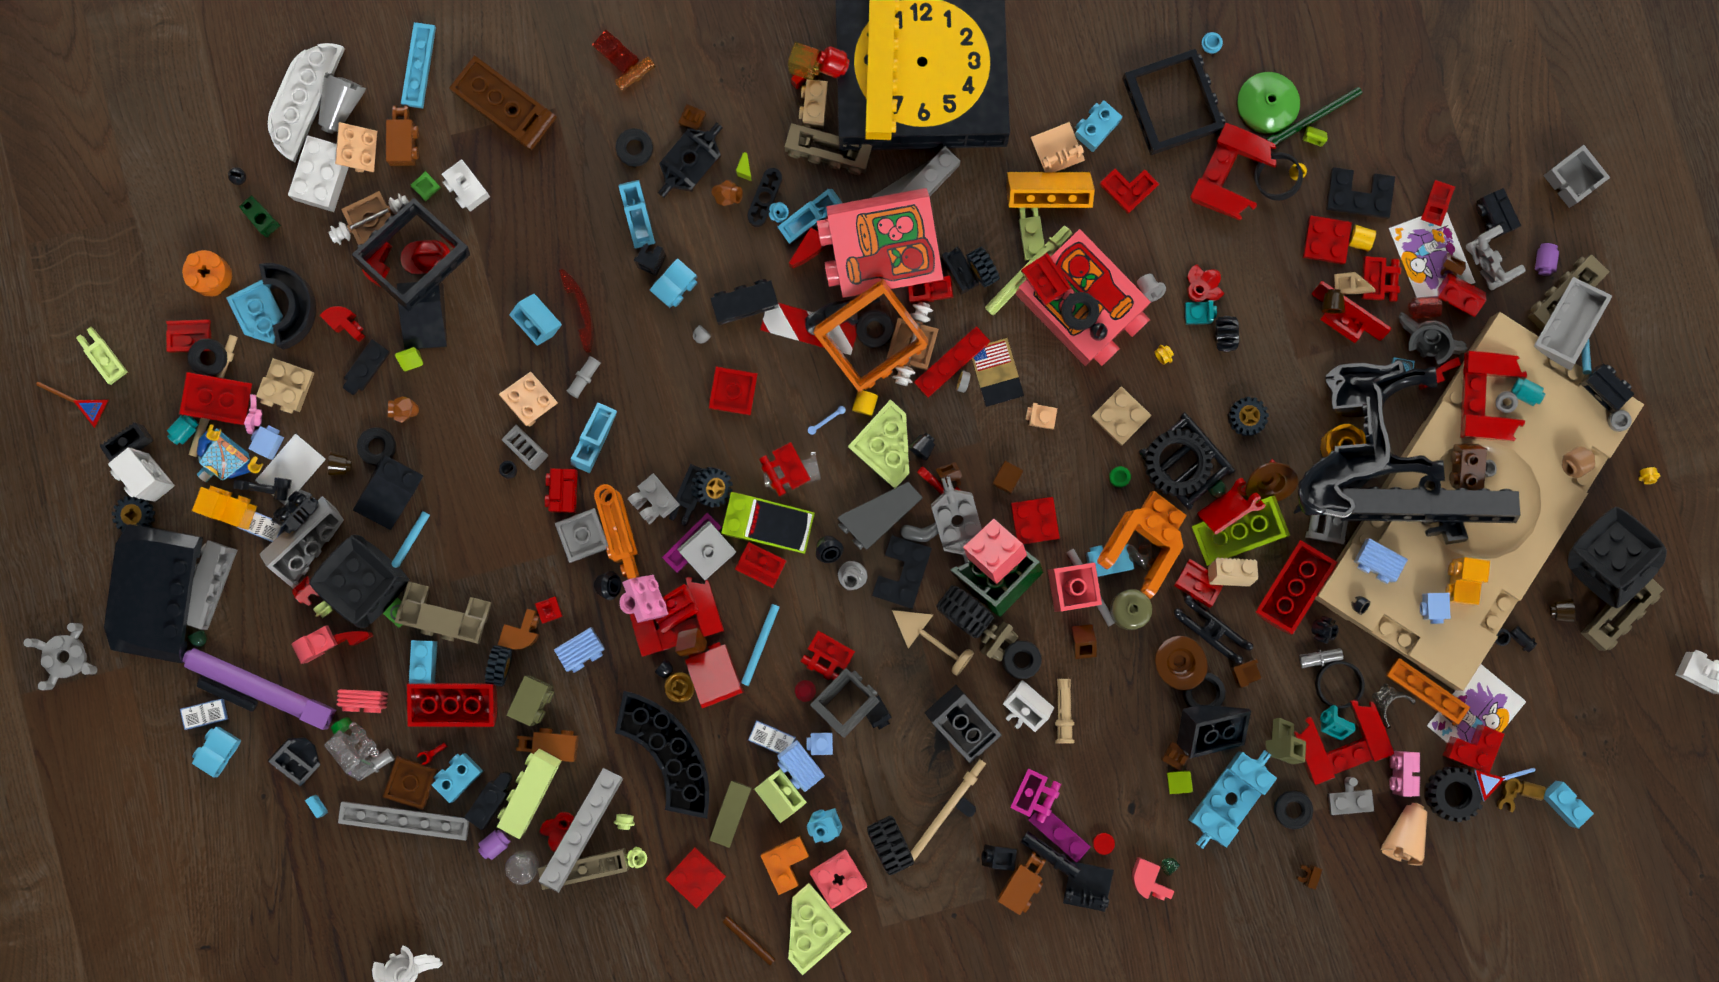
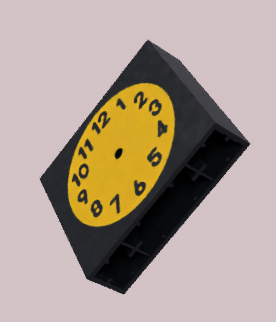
[836,0,1010,151]

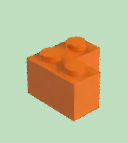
[760,835,809,895]

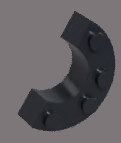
[259,263,316,350]

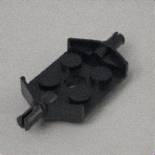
[657,122,723,198]

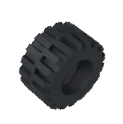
[936,585,994,638]
[1424,767,1483,822]
[867,815,914,876]

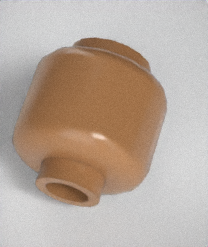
[1562,446,1595,478]

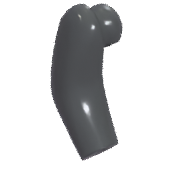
[900,522,939,542]

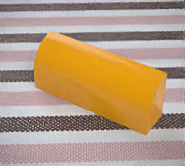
[1007,172,1095,208]

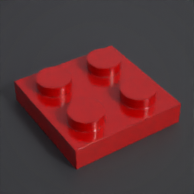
[1303,215,1352,265]
[709,367,758,416]
[1011,497,1060,544]
[666,847,726,909]

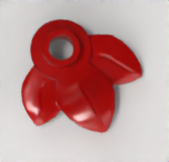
[1187,265,1224,302]
[540,812,574,852]

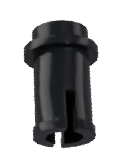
[1510,626,1537,653]

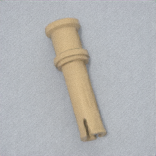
[1055,679,1075,744]

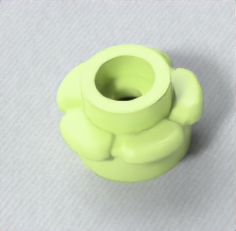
[313,601,333,618]
[614,814,635,830]
[627,847,647,868]

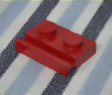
[1021,253,1071,306]
[166,320,211,353]
[735,542,787,588]
[1174,559,1223,608]
[655,584,699,633]

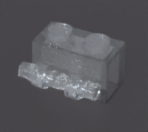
[324,722,379,781]

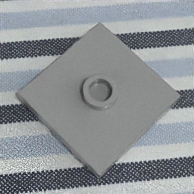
[555,508,608,563]
[677,521,736,580]

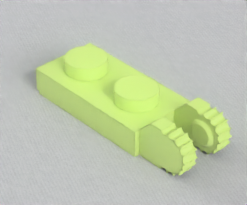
[1019,208,1044,261]
[76,327,128,385]

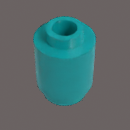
[1511,378,1546,406]
[167,415,199,445]

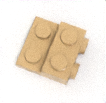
[256,358,314,414]

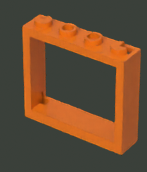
[813,279,928,392]

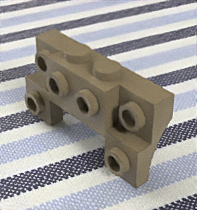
[394,581,492,644]

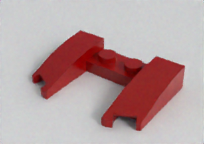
[1190,123,1276,220]
[1460,351,1527,441]
[629,577,724,657]
[1293,700,1394,785]

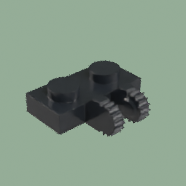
[1422,522,1468,545]

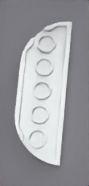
[268,43,345,162]

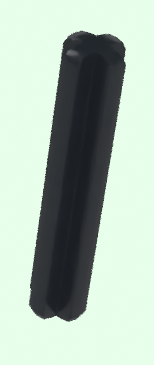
[197,676,258,712]

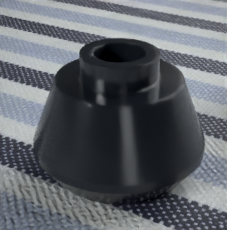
[815,536,844,563]
[594,571,622,600]

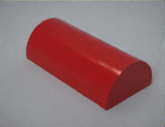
[1255,540,1338,635]
[407,683,497,727]

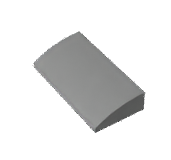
[1534,277,1612,370]

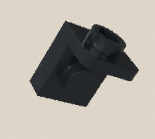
[861,695,892,730]
[981,844,1017,871]

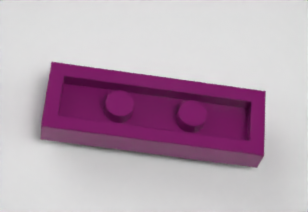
[662,513,722,573]
[1028,804,1091,862]

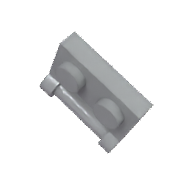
[1305,515,1348,544]

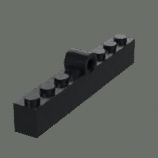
[1341,475,1521,523]

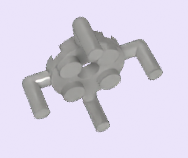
[1466,225,1526,290]
[24,623,97,690]

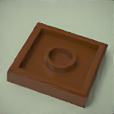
[383,756,438,810]

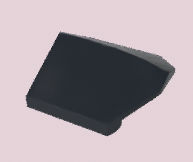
[268,738,320,787]

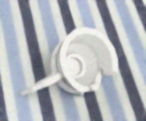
[372,946,443,982]

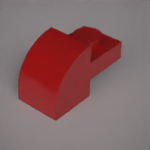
[362,242,392,287]
[908,276,954,303]
[320,306,365,342]

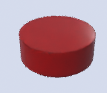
[1093,833,1115,855]

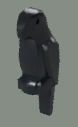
[805,297,880,335]

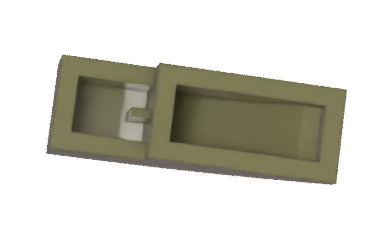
[710,780,752,848]

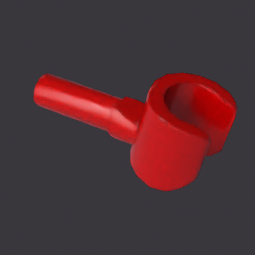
[417,742,447,765]

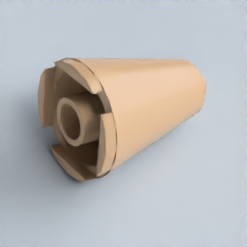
[1381,803,1427,866]

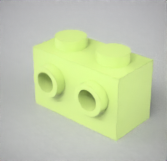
[755,768,807,823]

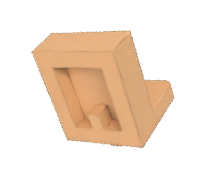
[1026,403,1057,430]

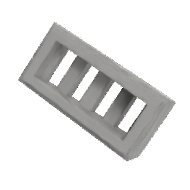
[502,425,548,470]

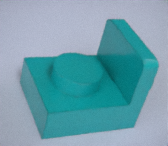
[1185,300,1217,324]
[1320,705,1355,741]

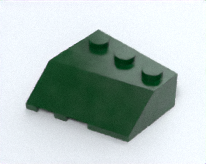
[950,550,1043,617]

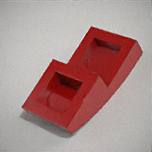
[1421,180,1455,227]
[1418,357,1461,390]
[333,631,374,646]

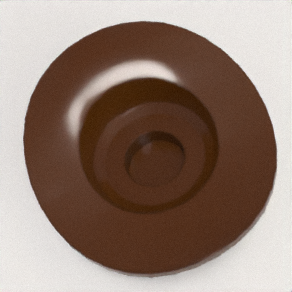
[1245,462,1298,501]
[1155,636,1207,690]

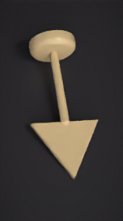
[892,610,974,676]

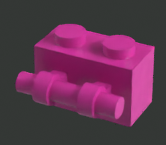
[1010,768,1061,823]

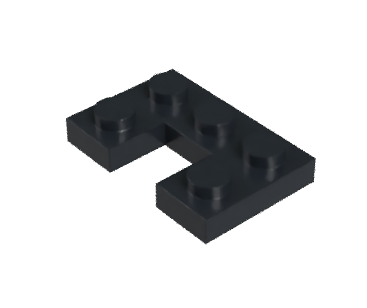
[1326,167,1395,219]
[872,535,932,609]

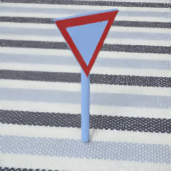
[1474,768,1535,802]

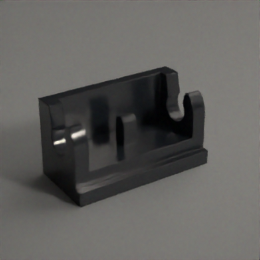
[634,243,666,277]
[941,247,980,295]

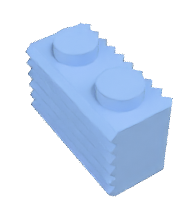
[1354,538,1408,584]
[554,627,605,673]
[777,740,825,792]

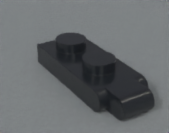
[343,339,391,395]

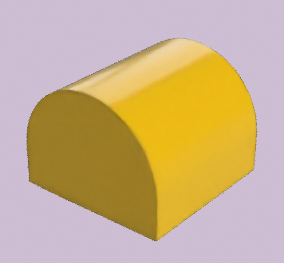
[1348,225,1376,252]
[852,390,878,417]

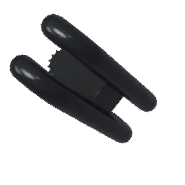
[1173,595,1254,664]

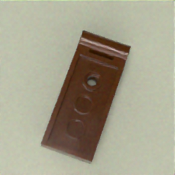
[449,55,557,151]

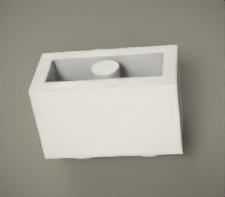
[442,159,490,211]
[1675,650,1719,694]
[1003,680,1054,732]

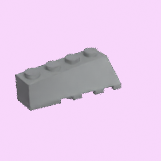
[872,147,960,198]
[259,496,344,589]
[187,540,238,630]

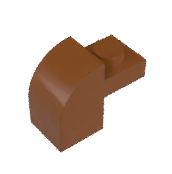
[498,609,540,650]

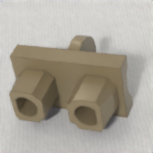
[980,621,1018,661]

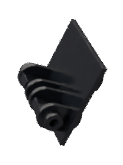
[271,490,319,534]
[1063,861,1114,912]

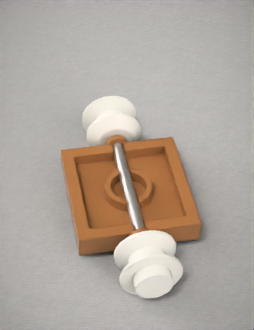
[329,191,409,245]
[887,302,939,386]

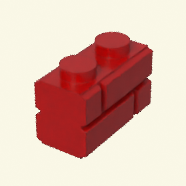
[1437,273,1486,317]
[545,468,578,513]

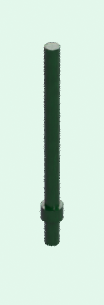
[1266,87,1362,150]

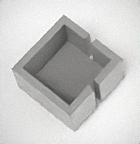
[1543,145,1610,208]

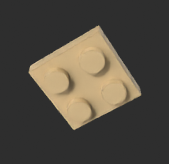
[1091,386,1151,446]

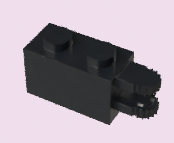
[464,772,513,830]

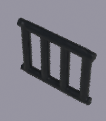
[1138,412,1235,510]

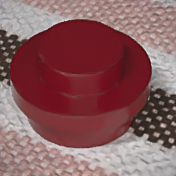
[795,680,816,702]

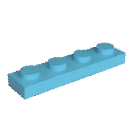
[401,22,436,109]

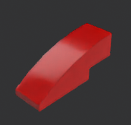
[789,216,828,269]

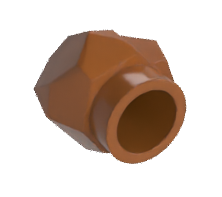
[712,180,743,206]
[388,396,419,423]

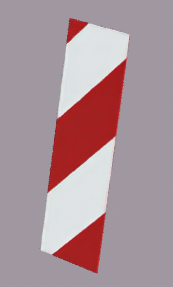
[760,303,857,355]

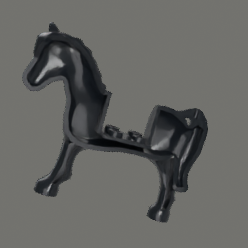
[1293,361,1445,518]

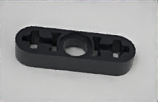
[747,168,782,227]

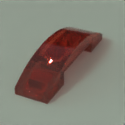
[559,269,594,353]

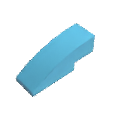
[619,180,655,248]
[778,189,842,244]
[571,403,617,473]

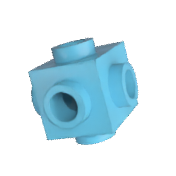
[807,808,842,843]

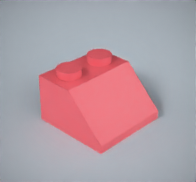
[1048,563,1102,612]

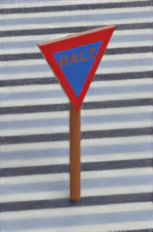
[36,382,109,428]

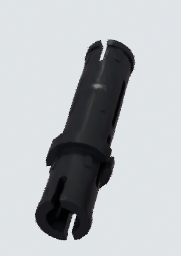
[1021,831,1081,880]

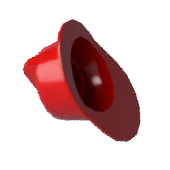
[400,240,450,274]

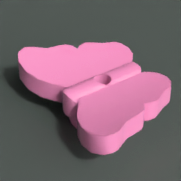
[244,394,262,434]

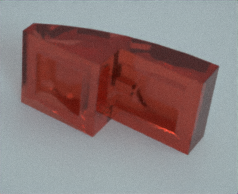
[592,30,639,75]

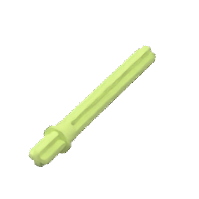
[985,226,1073,315]

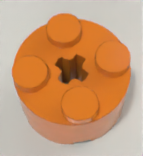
[182,250,232,296]

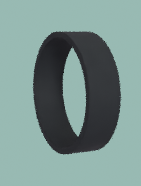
[1255,152,1303,201]
[1315,661,1365,708]

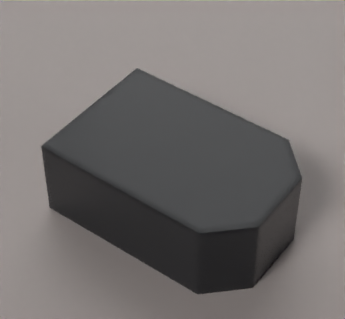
[955,797,976,817]

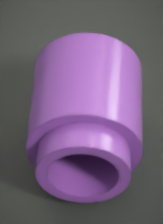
[1535,243,1559,276]
[478,829,511,860]

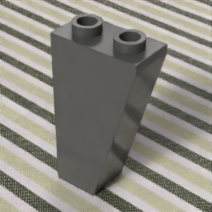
[838,482,923,550]

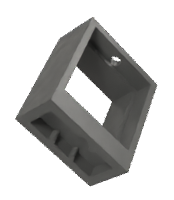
[810,668,880,738]

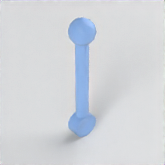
[808,406,846,435]

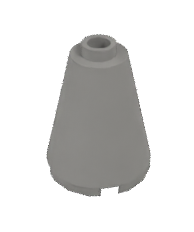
[318,72,366,134]

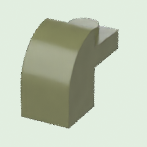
[1266,718,1306,764]

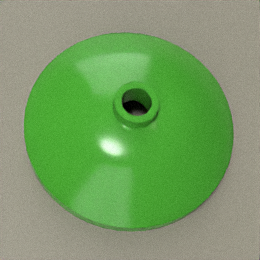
[1237,72,1300,134]

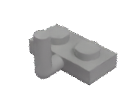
[1328,777,1374,815]

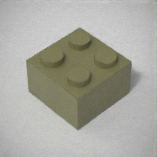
[506,676,555,726]

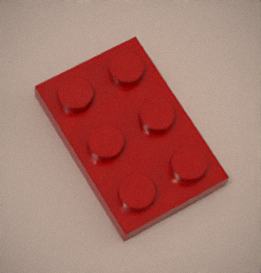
[179,372,252,425]

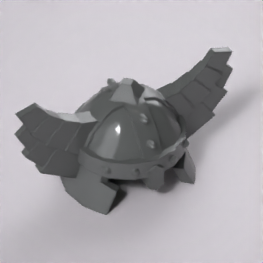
[1399,313,1468,364]

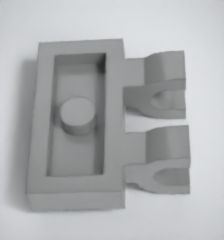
[627,473,680,525]

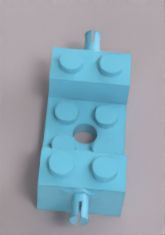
[1188,750,1277,849]

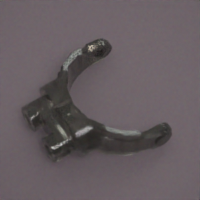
[1126,533,1155,571]
[1372,683,1416,729]

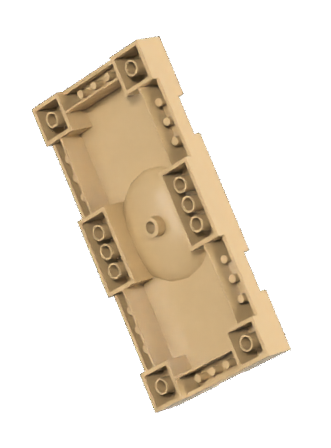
[1315,312,1644,691]

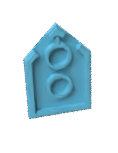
[226,280,283,344]

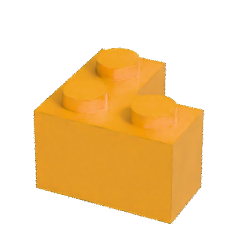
[192,485,257,530]
[1446,557,1490,605]

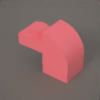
[291,626,338,664]
[1132,857,1174,900]

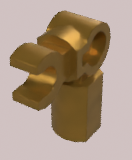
[1497,778,1546,812]

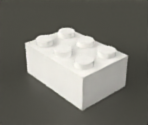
[288,135,349,212]
[108,447,175,502]

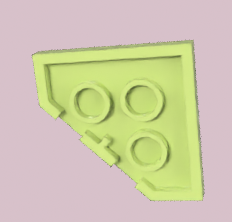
[848,400,909,489]
[788,883,851,975]

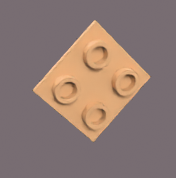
[335,122,377,172]
[1031,122,1085,172]
[499,372,558,427]

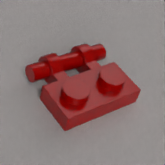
[1361,256,1401,302]
[759,442,811,497]
[800,630,855,681]

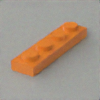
[1386,658,1470,725]

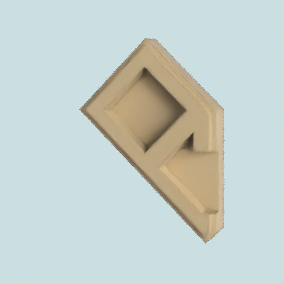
[1334,272,1375,295]

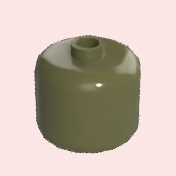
[1110,589,1152,630]

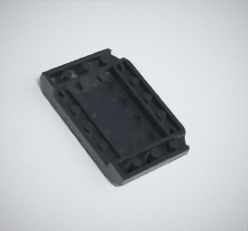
[104,524,203,663]

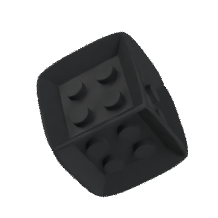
[1568,507,1667,609]
[309,534,410,628]

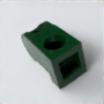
[239,195,281,238]

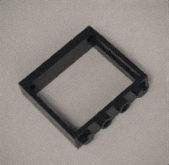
[1122,49,1225,156]
[352,198,470,312]

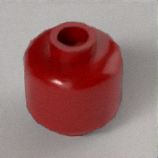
[816,46,850,78]

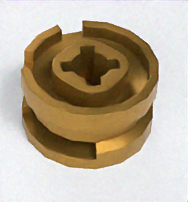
[665,673,695,702]

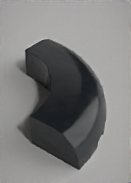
[615,691,709,819]

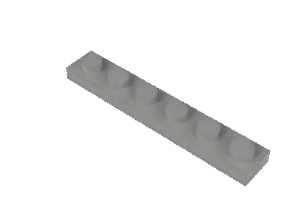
[539,768,623,893]
[338,801,470,841]

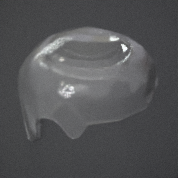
[505,850,540,885]

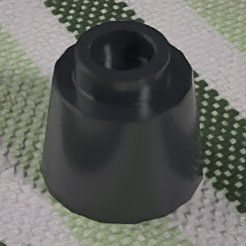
[908,433,935,461]

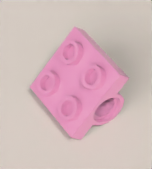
[620,575,668,623]
[1389,751,1420,797]

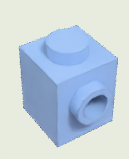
[249,425,284,460]
[1420,593,1451,624]
[807,732,833,755]

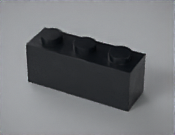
[710,279,779,325]

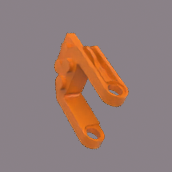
[594,484,640,579]
[1097,491,1187,599]

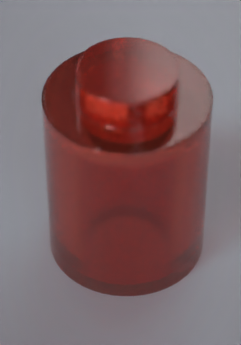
[1408,296,1442,319]

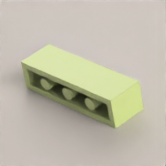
[497,749,561,839]

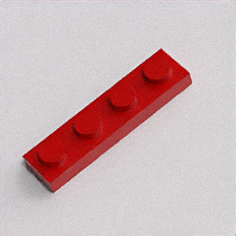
[914,326,991,398]

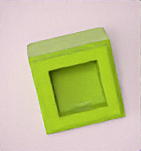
[1302,126,1328,147]
[736,152,752,181]
[395,347,423,371]
[1167,770,1193,794]

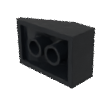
[397,282,447,350]
[353,454,423,530]
[925,684,1002,764]
[1177,705,1251,758]

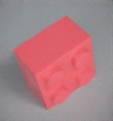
[963,519,1027,584]

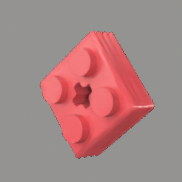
[336,689,388,713]
[810,850,867,909]

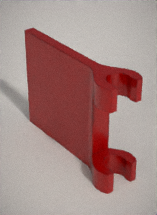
[1197,478,1266,535]

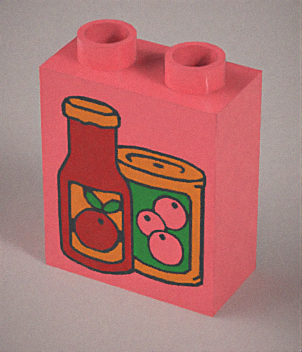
[817,188,943,298]
[1016,229,1151,366]

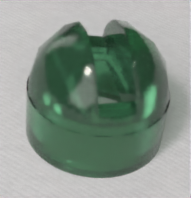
[1208,480,1227,498]
[188,630,207,647]
[1161,858,1180,876]

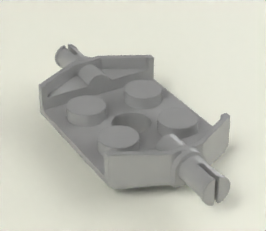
[931,477,982,563]

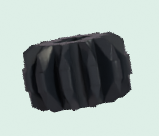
[1215,316,1239,352]

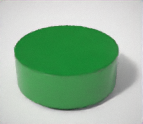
[1109,466,1131,488]
[331,717,353,735]

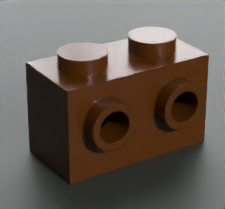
[1449,444,1487,490]

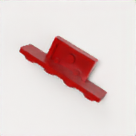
[1312,281,1391,343]

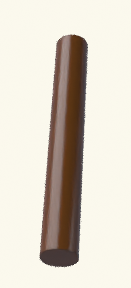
[722,916,775,965]

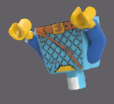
[197,424,264,482]

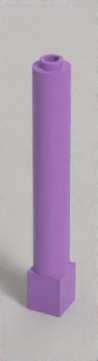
[183,648,337,730]

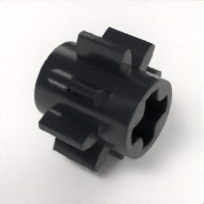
[1311,616,1339,644]

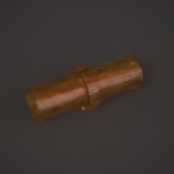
[615,56,656,92]

